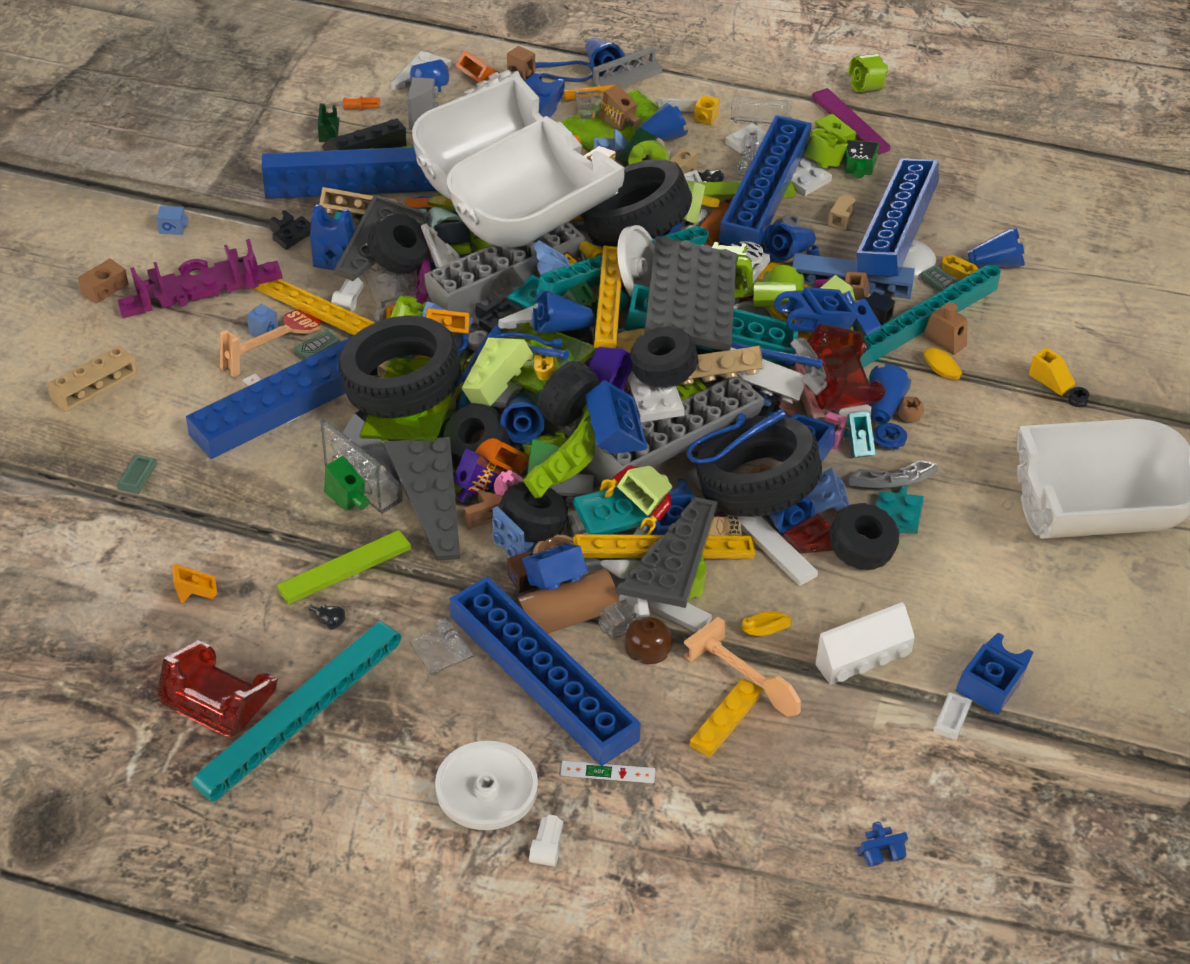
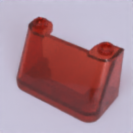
[803,323,886,411]
[157,640,278,737]

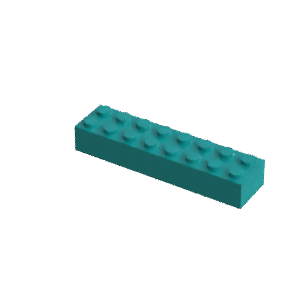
[624,284,798,369]

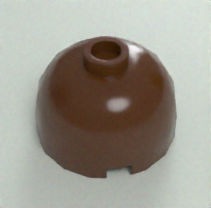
[625,616,672,665]

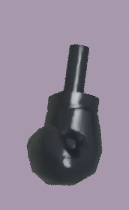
[697,169,724,182]
[308,604,346,630]

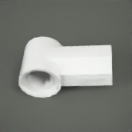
[331,277,364,312]
[529,814,563,867]

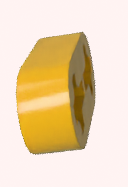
[941,255,977,280]
[534,347,556,381]

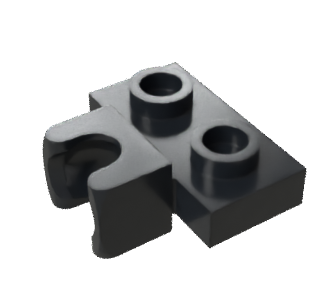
[270,210,311,250]
[475,295,524,332]

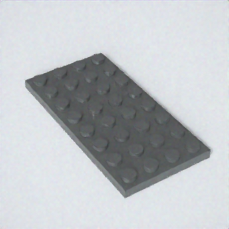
[644,236,736,351]

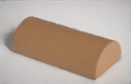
[516,568,620,634]

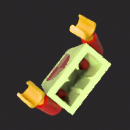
[600,465,672,535]

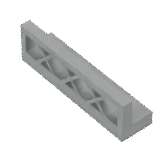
[593,46,662,88]

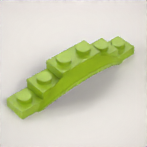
[523,404,596,498]

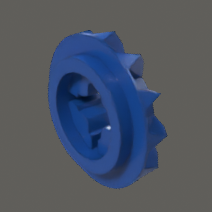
[873,423,907,450]

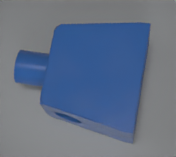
[842,291,882,340]

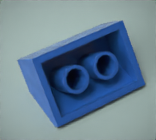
[585,380,648,454]

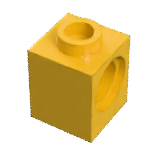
[694,95,720,126]

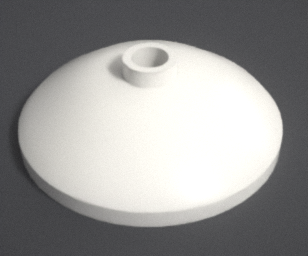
[902,239,936,279]

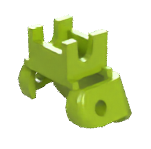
[712,242,754,298]

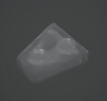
[575,90,606,119]

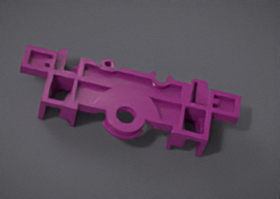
[118,239,283,318]

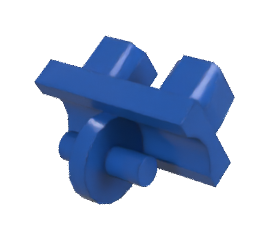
[856,821,908,867]

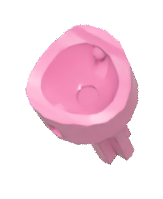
[494,470,523,496]

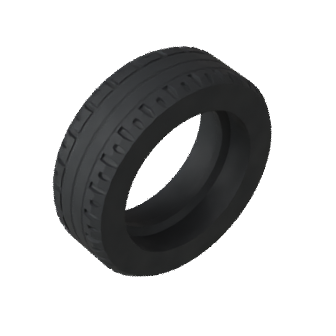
[581,159,692,247]
[338,316,461,418]
[695,416,822,517]

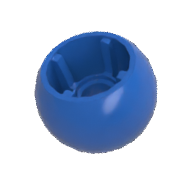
[410,59,450,92]

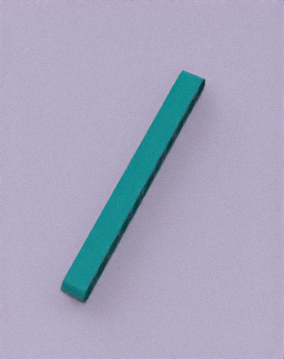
[536,226,709,296]
[837,265,1001,376]
[192,621,402,802]

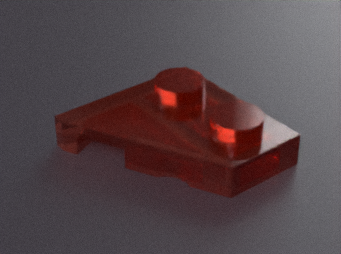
[783,513,833,554]

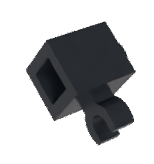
[865,290,895,326]

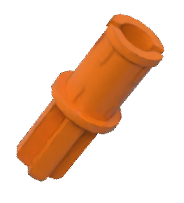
[343,96,381,111]

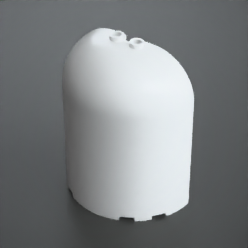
[412,75,582,200]
[447,116,624,248]
[1017,419,1190,539]

